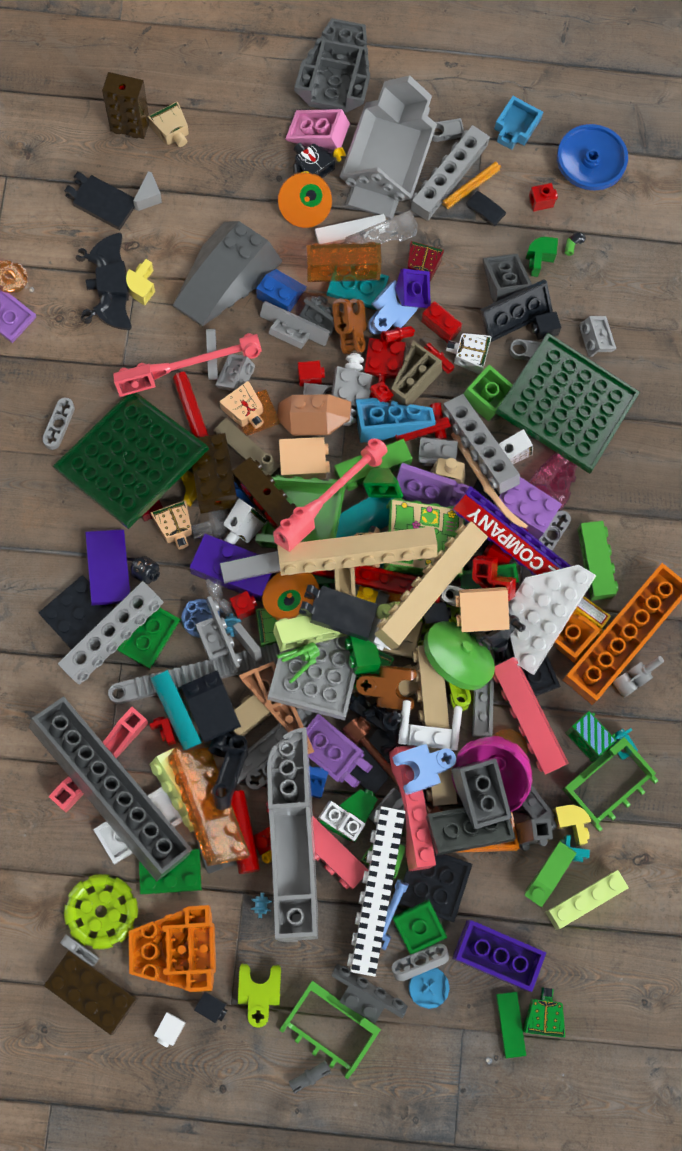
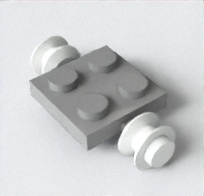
[332,353,372,426]

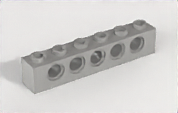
[410,125,490,221]
[443,394,520,494]
[58,581,164,685]

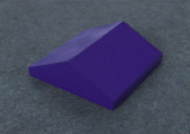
[395,269,431,309]

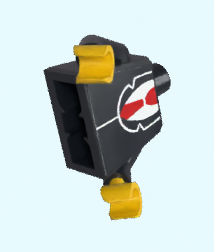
[293,143,346,178]

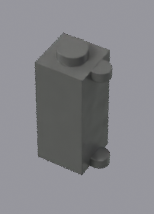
[515,819,553,851]

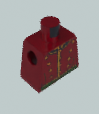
[407,241,444,281]

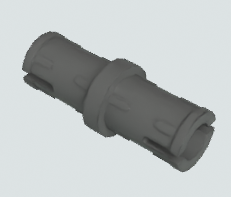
[289,1060,332,1093]

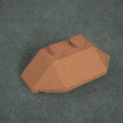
[277,394,352,436]

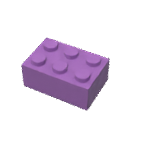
[494,477,562,540]

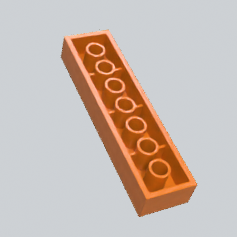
[563,563,682,705]

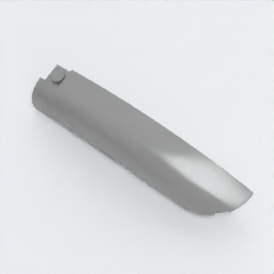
[267,727,318,942]

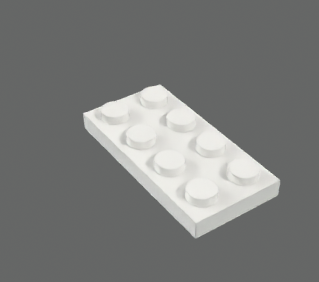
[93,787,183,865]

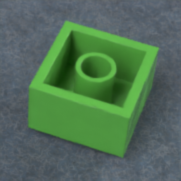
[464,365,513,421]

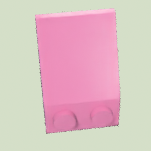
[285,109,350,150]

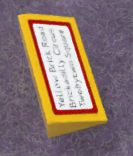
[575,596,611,629]

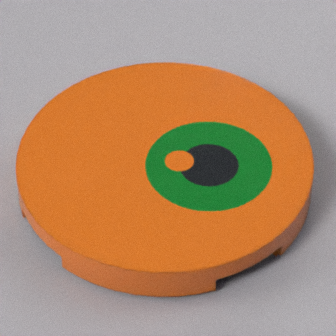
[278,173,332,228]
[262,572,320,620]

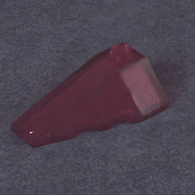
[529,452,577,511]

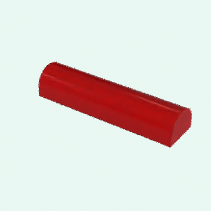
[173,371,209,438]
[226,790,260,874]

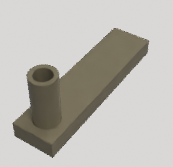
[213,418,280,477]

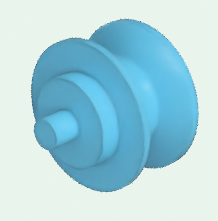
[224,614,241,637]
[251,893,272,918]

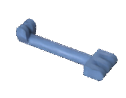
[382,879,409,950]

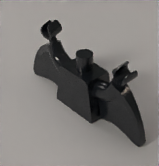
[76,233,132,330]

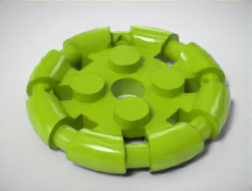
[64,874,138,950]

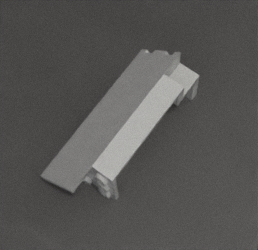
[340,75,437,220]

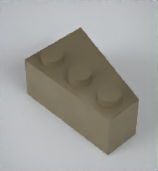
[391,341,442,406]

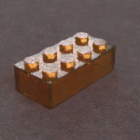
[307,242,382,282]

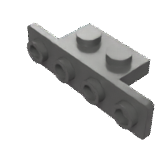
[331,964,408,1023]

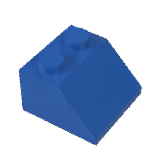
[256,269,307,312]

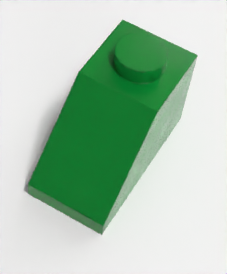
[363,468,403,498]

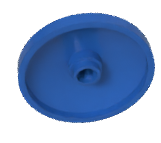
[557,124,628,191]

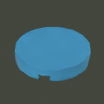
[408,968,450,1009]

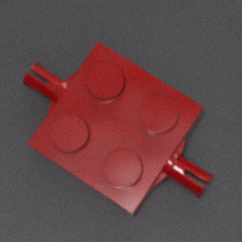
[364,329,406,383]

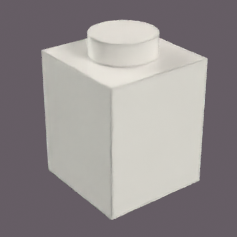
[154,1012,186,1047]

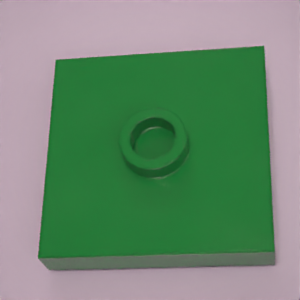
[393,900,447,955]

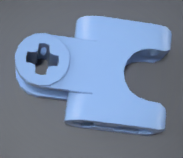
[367,280,418,335]
[392,744,456,795]

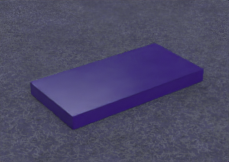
[85,530,130,605]

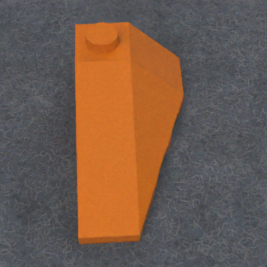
[553,614,601,664]

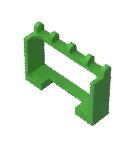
[562,737,658,832]
[279,981,381,1079]

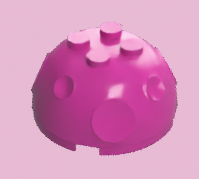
[452,736,532,812]

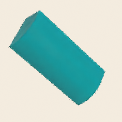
[336,497,394,538]
[150,670,202,750]

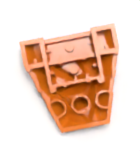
[129,905,216,992]

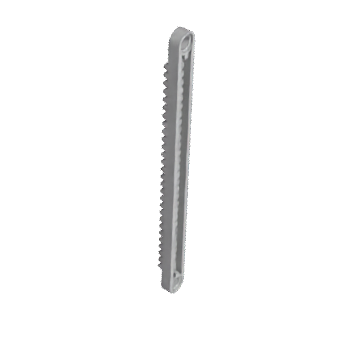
[108,643,280,704]

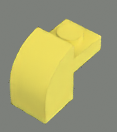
[126,259,155,305]
[552,805,591,846]

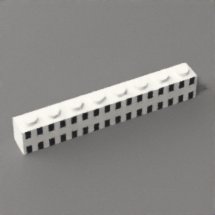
[347,806,405,977]

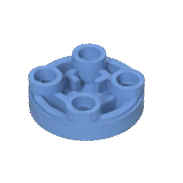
[182,599,220,638]

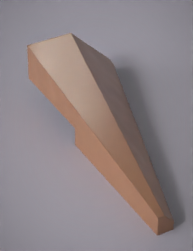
[239,661,314,754]

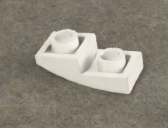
[318,801,365,841]

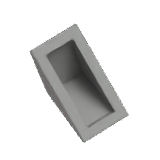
[133,171,162,211]

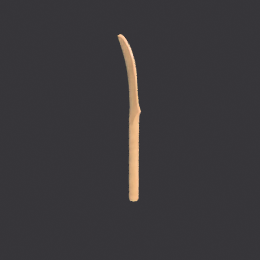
[451,432,528,528]

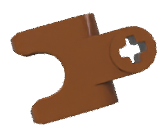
[332,298,367,354]
[356,665,417,710]

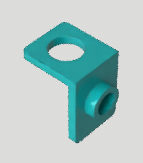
[612,728,638,760]

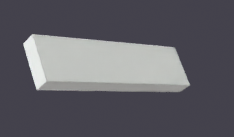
[315,214,389,248]

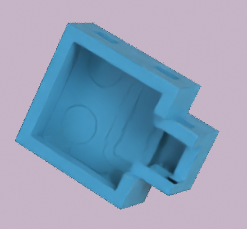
[494,96,543,150]

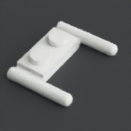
[398,700,462,750]

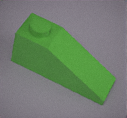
[524,841,577,907]

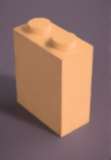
[279,437,330,480]
[455,587,509,632]

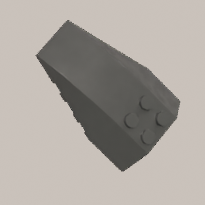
[294,18,370,114]
[173,221,282,327]

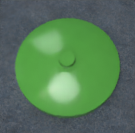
[423,621,495,690]

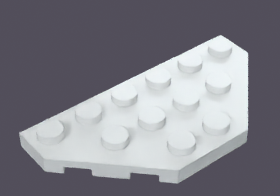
[508,565,596,675]

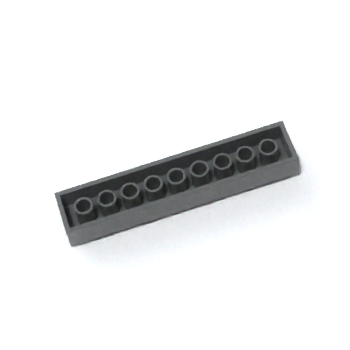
[29,696,193,881]

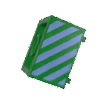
[565,711,617,762]

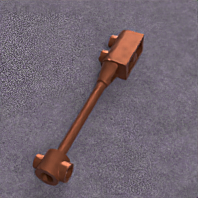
[342,716,444,814]

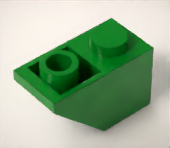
[344,635,381,675]

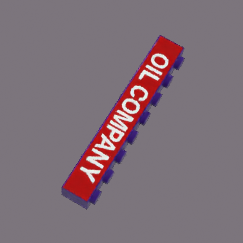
[453,486,571,576]

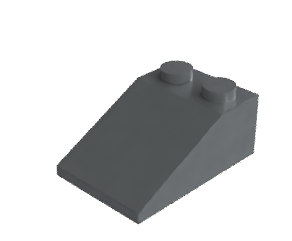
[483,254,532,303]
[451,758,512,829]

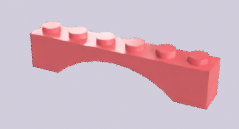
[48,707,149,813]
[389,745,436,871]

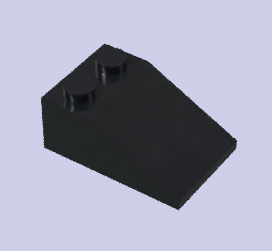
[181,670,241,743]

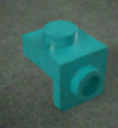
[560,835,590,862]

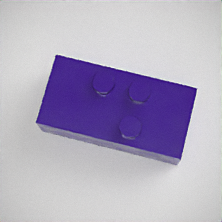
[190,534,274,602]
[452,920,546,992]

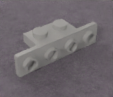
[260,301,330,349]
[195,596,242,672]

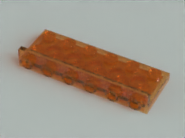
[168,747,250,866]

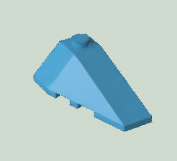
[356,398,436,443]

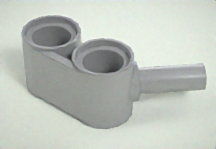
[613,656,664,698]

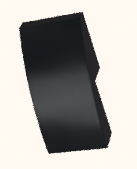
[466,190,506,226]

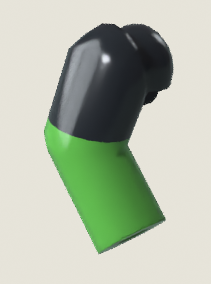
[565,232,586,256]

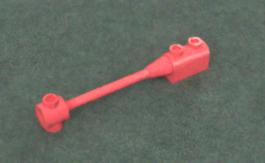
[113,333,262,397]
[273,439,388,552]

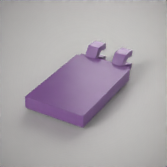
[0,286,36,343]
[397,463,470,507]
[306,714,373,788]

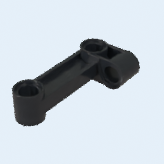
[208,733,248,810]

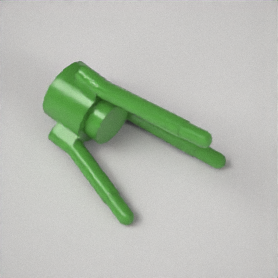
[277,642,320,684]

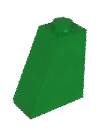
[320,789,378,844]

